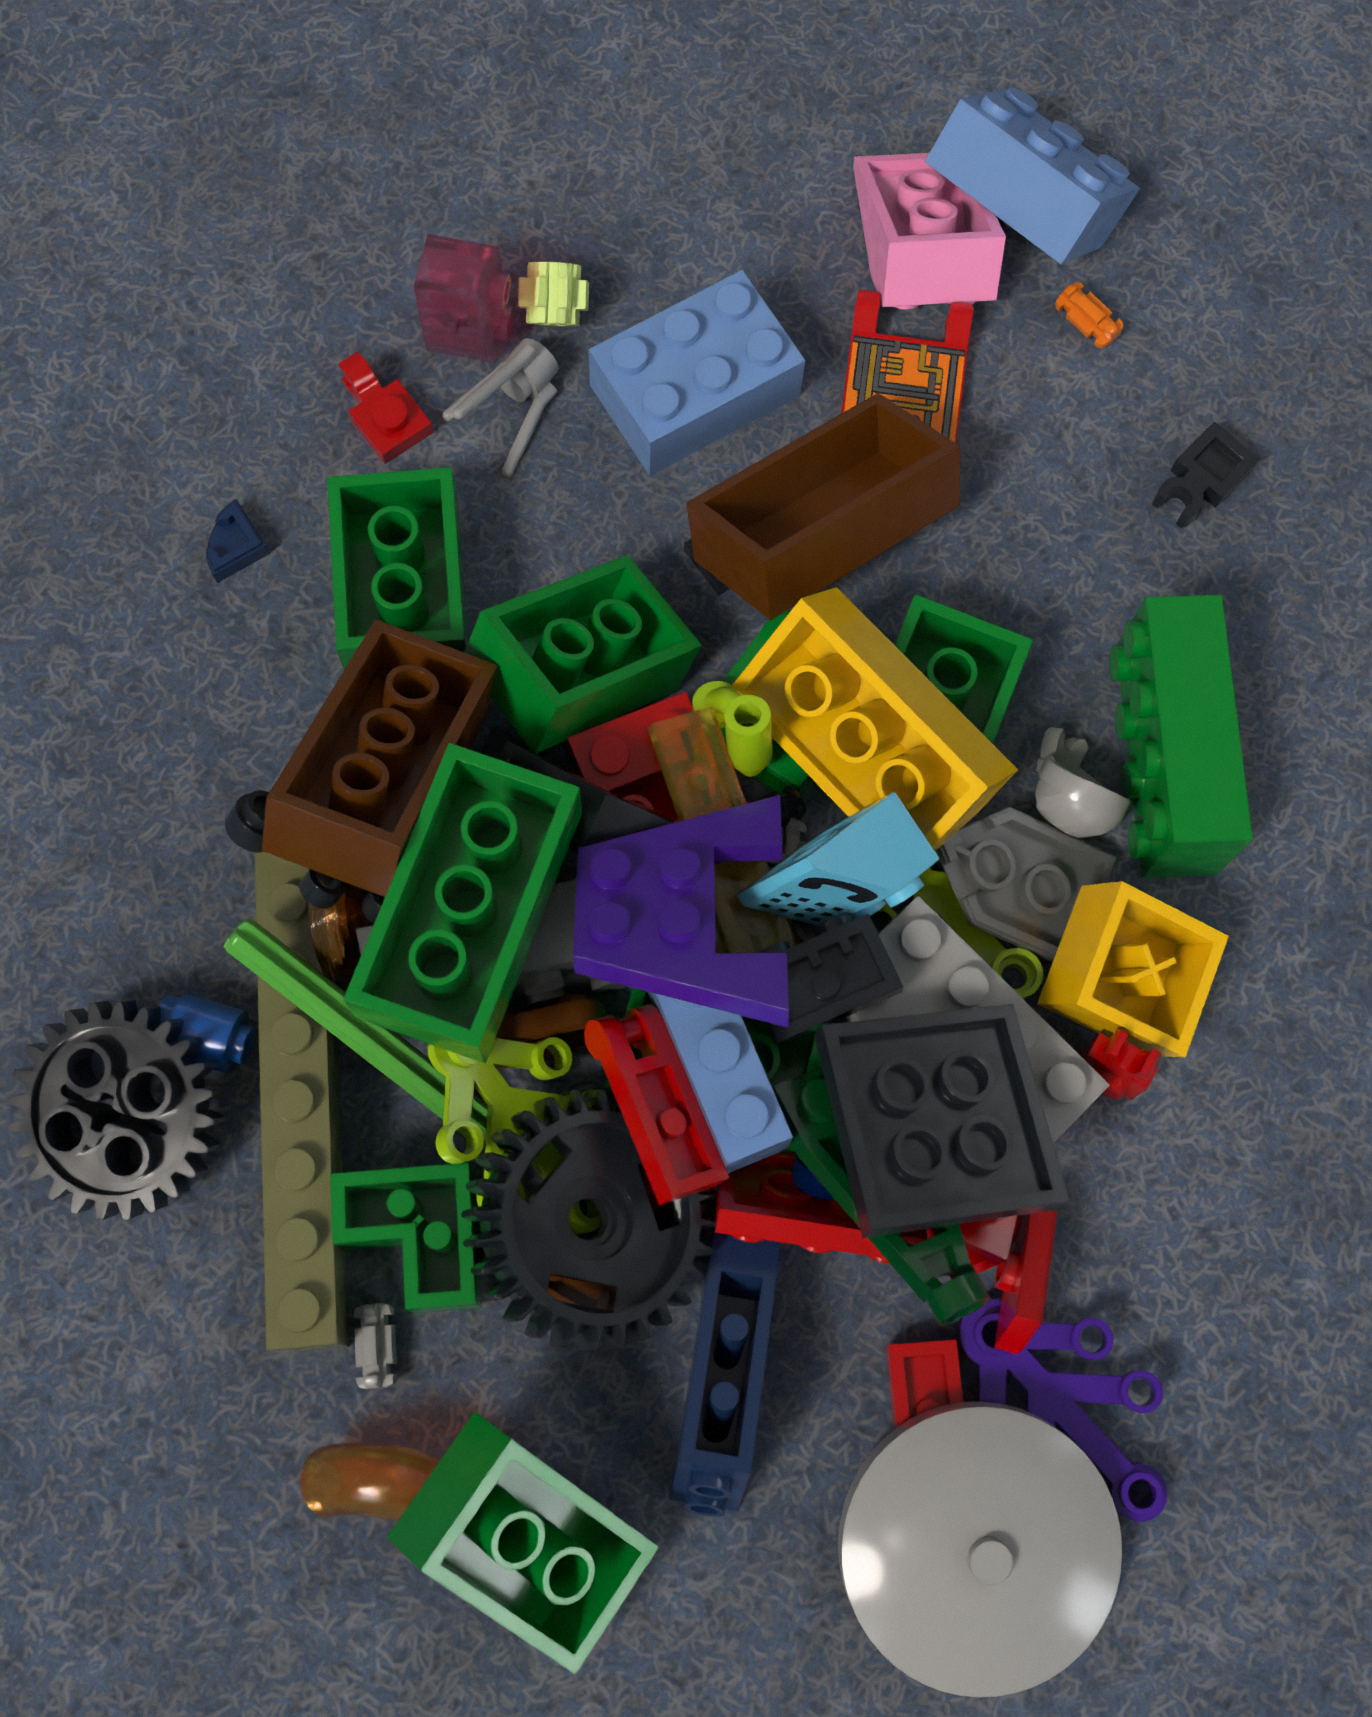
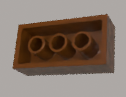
[262,619,497,897]

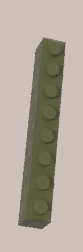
[255,852,349,1353]

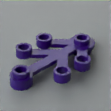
[959,1299,1168,1522]

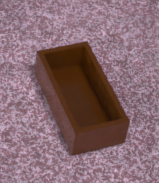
[686,393,960,621]

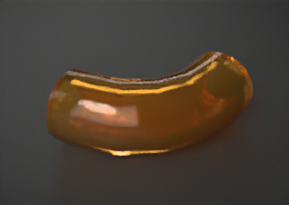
[300,1441,442,1522]

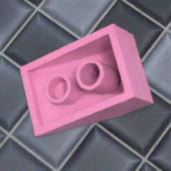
[853,153,1006,310]

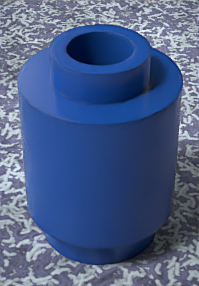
[159,993,256,1074]

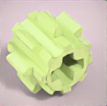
[518,262,589,326]

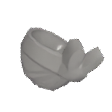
[1035,727,1133,838]

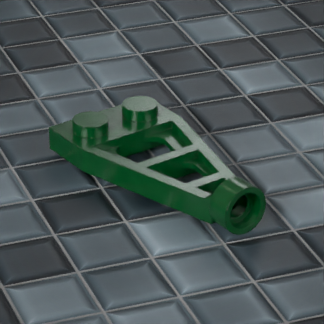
[772,1068,991,1326]

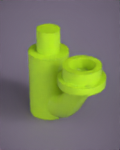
[692,681,773,777]

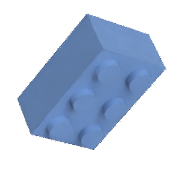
[925,87,1140,265]
[588,270,805,476]

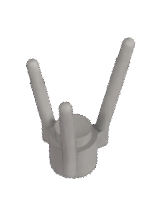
[442,338,559,477]

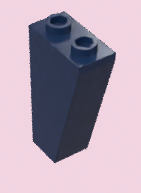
[670,1218,781,1517]

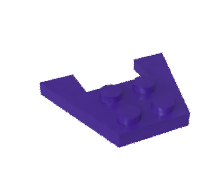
[573,795,789,1028]

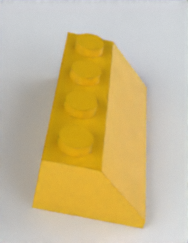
[731,587,1018,851]

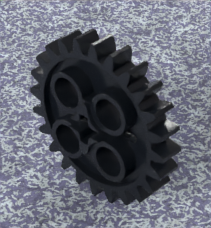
[7,1000,226,1220]

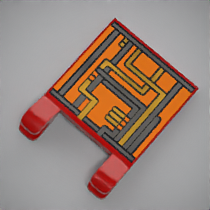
[841,289,974,444]

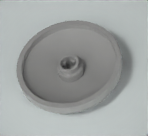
[838,1401,1122,1697]

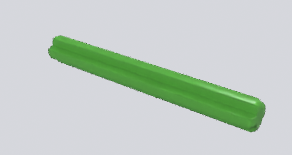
[224,918,488,1143]

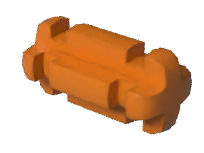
[1055,282,1124,349]

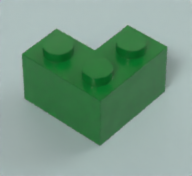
[330,1163,482,1314]

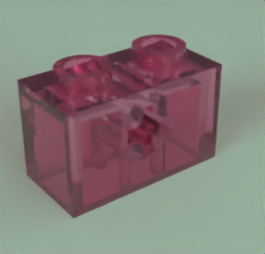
[414,234,514,363]

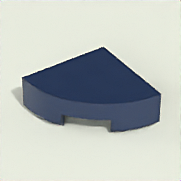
[206,499,270,583]

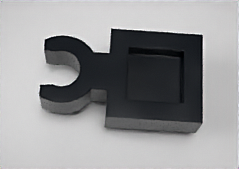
[1152,421,1260,528]

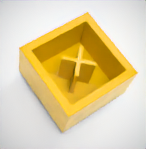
[1037,881,1229,1058]

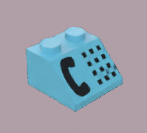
[737,791,939,926]

